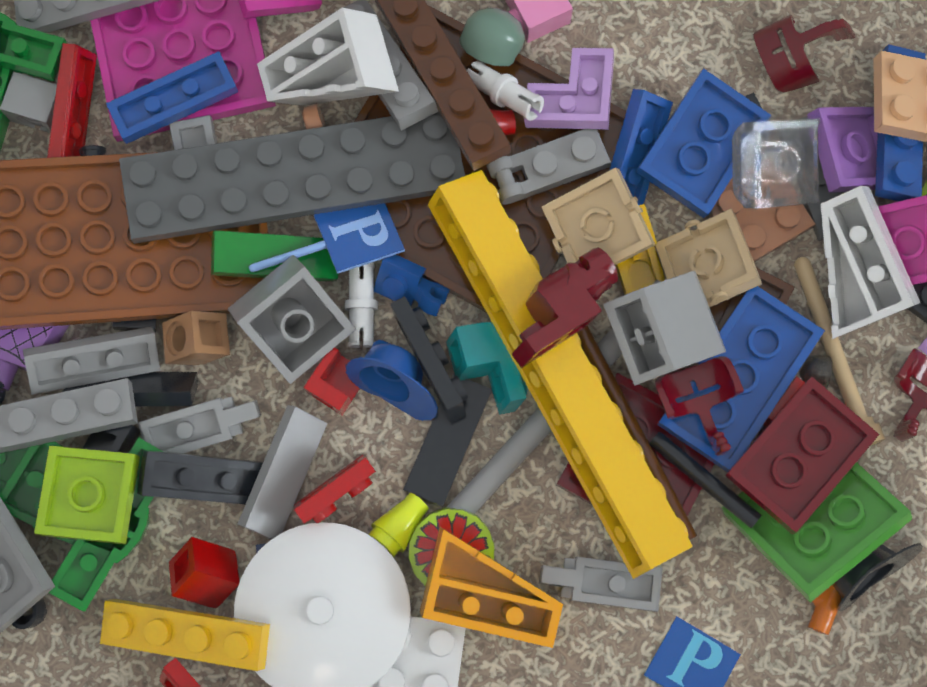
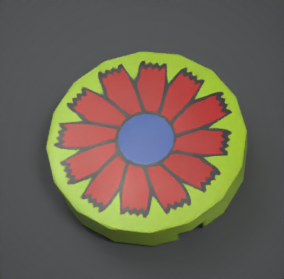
[409,507,495,586]

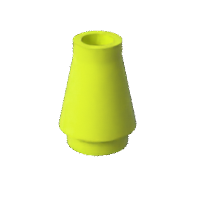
[368,493,429,558]

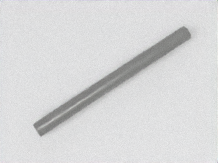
[447,280,661,514]

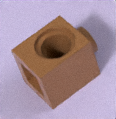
[162,311,230,365]

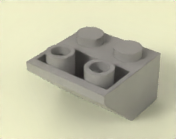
[603,271,727,386]

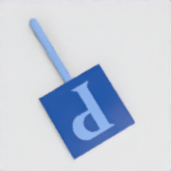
[249,203,405,274]

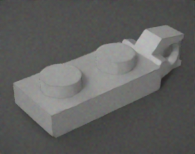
[138,396,261,454]
[539,557,663,612]

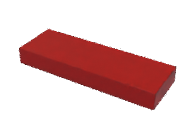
[47,43,97,158]

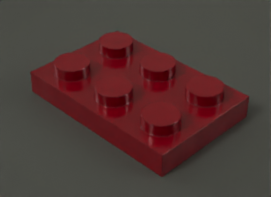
[725,376,880,534]

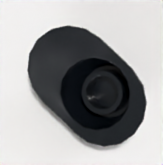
[833,543,923,611]

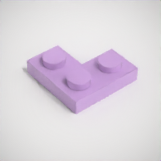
[524,48,614,130]

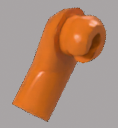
[808,585,841,635]

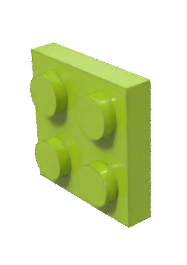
[34,446,140,544]

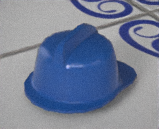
[346,340,438,421]

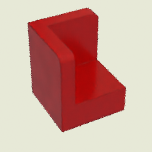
[303,348,360,415]
[169,537,240,608]

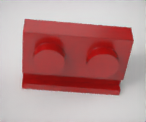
[294,454,376,524]

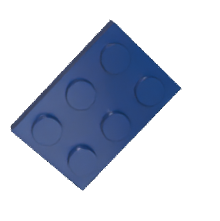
[635,68,771,218]

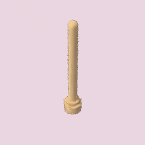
[794,257,886,446]

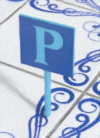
[644,616,741,687]

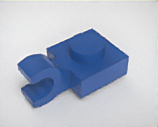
[374,255,450,316]

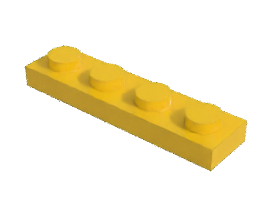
[100,599,270,671]

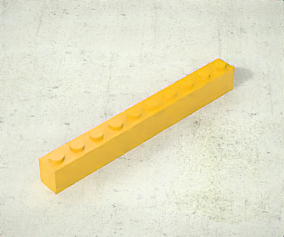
[428,170,693,579]

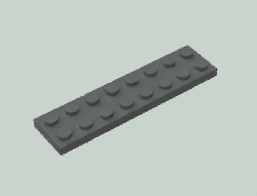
[119,111,465,244]

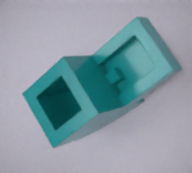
[446,322,528,415]

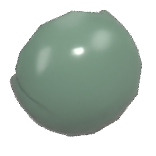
[459,8,525,66]

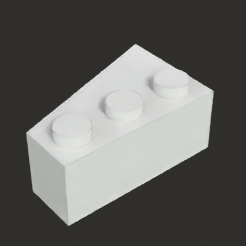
[257,7,399,105]
[821,186,920,339]

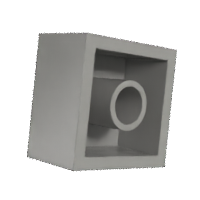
[228,255,356,384]

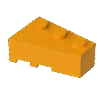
[419,527,563,648]

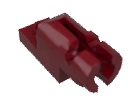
[511,247,618,369]

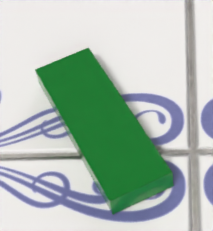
[211,230,338,282]

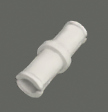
[467,61,544,121]
[345,263,378,348]

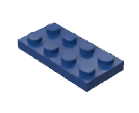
[657,286,825,472]

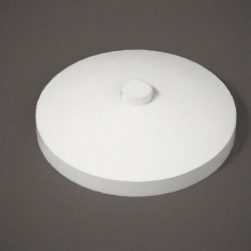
[234,522,411,687]

